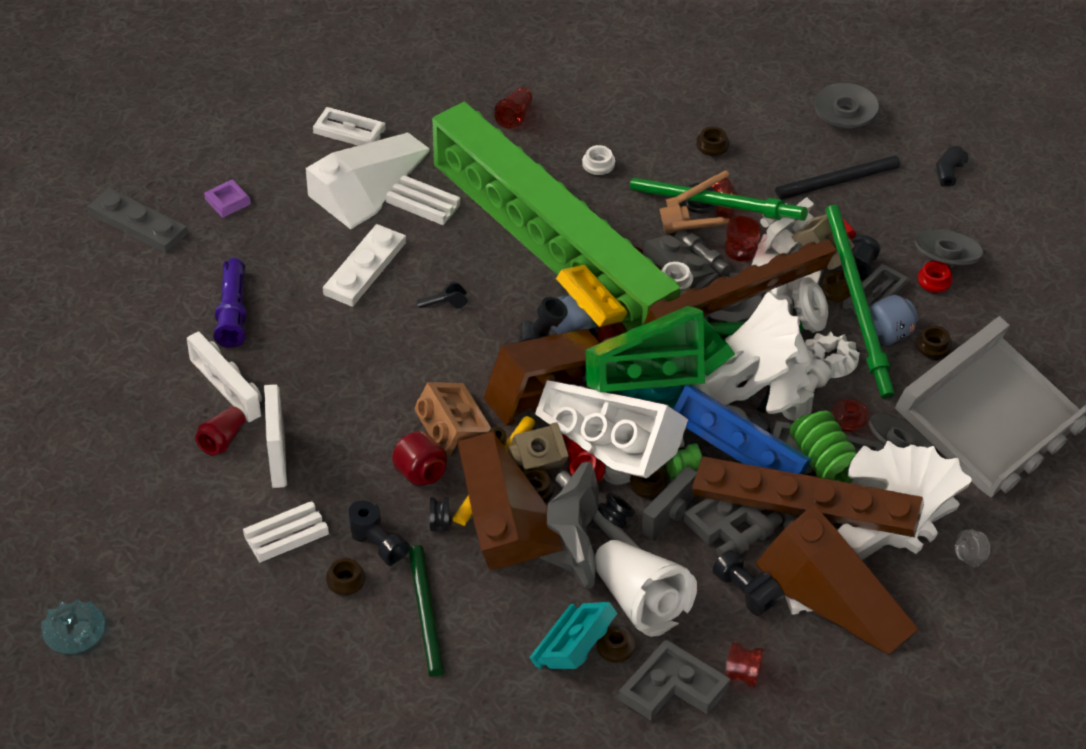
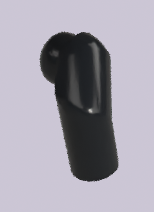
[936,146,969,186]

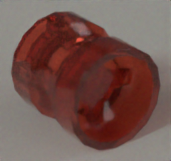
[725,216,760,262]

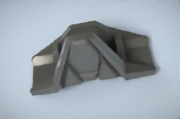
[539,462,599,589]

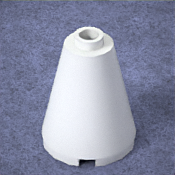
[595,540,697,637]

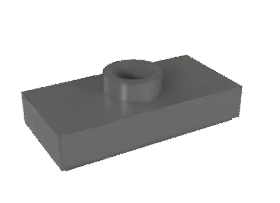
[642,467,697,541]

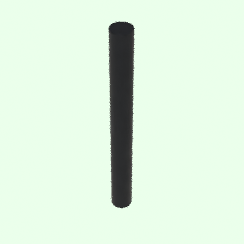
[775,155,900,199]

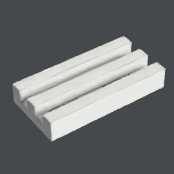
[313,107,386,146]
[386,175,460,225]
[243,501,329,563]

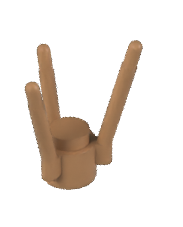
[659,170,731,235]

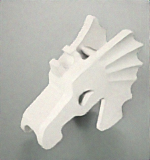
[693,292,814,414]
[837,441,972,560]

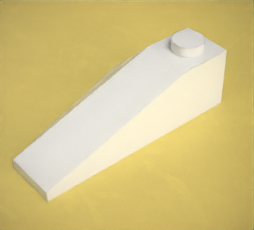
[306,133,430,229]
[535,380,688,478]

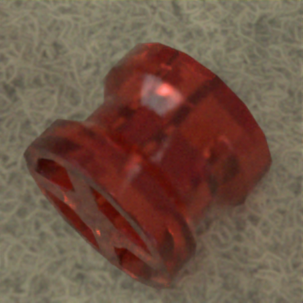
[725,642,764,688]

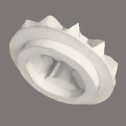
[791,277,828,333]
[805,331,860,378]

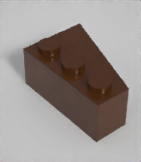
[483,329,600,426]

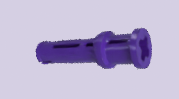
[213,258,247,347]

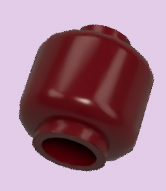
[392,431,447,486]

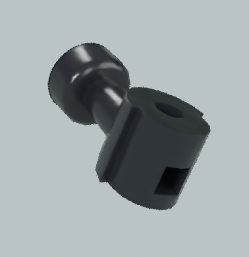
[519,297,568,342]
[348,500,410,566]
[713,550,784,616]

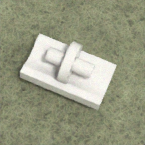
[758,197,814,255]

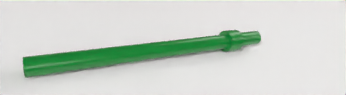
[630,177,808,221]
[825,205,895,398]

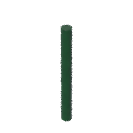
[409,545,444,677]

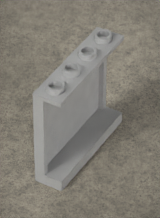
[895,316,1086,497]

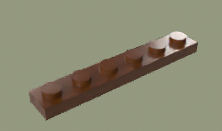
[643,239,836,325]
[692,456,924,538]

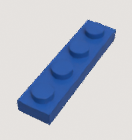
[673,385,812,475]

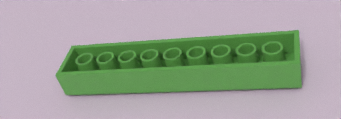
[432,101,681,333]

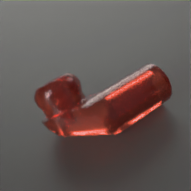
[711,178,738,219]

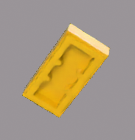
[556,265,628,327]

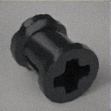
[841,235,881,280]

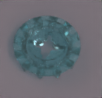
[41,598,105,654]

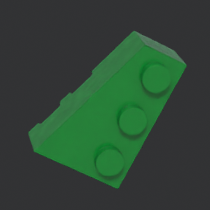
[585,306,705,392]

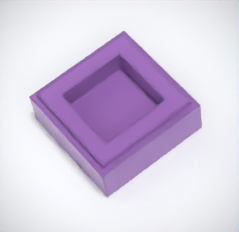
[204,179,251,218]

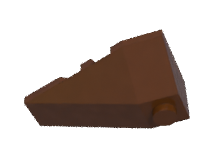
[457,431,563,570]
[756,504,918,655]

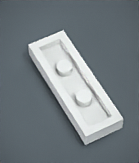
[323,224,406,307]
[187,331,262,422]

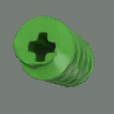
[789,410,857,483]

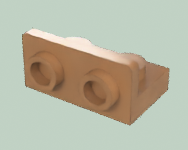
[415,382,491,457]

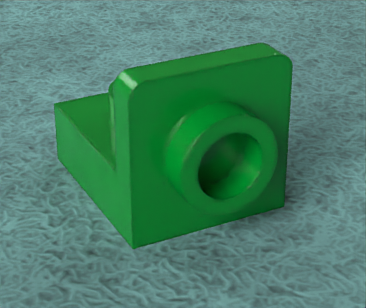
[703,316,735,376]

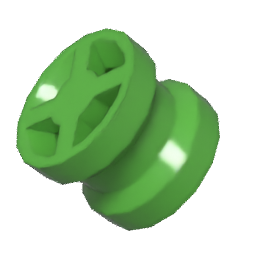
[666,443,702,482]

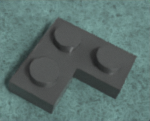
[618,639,731,720]

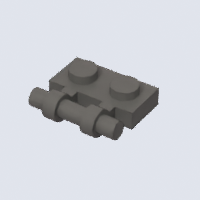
[642,230,731,289]
[683,498,783,557]

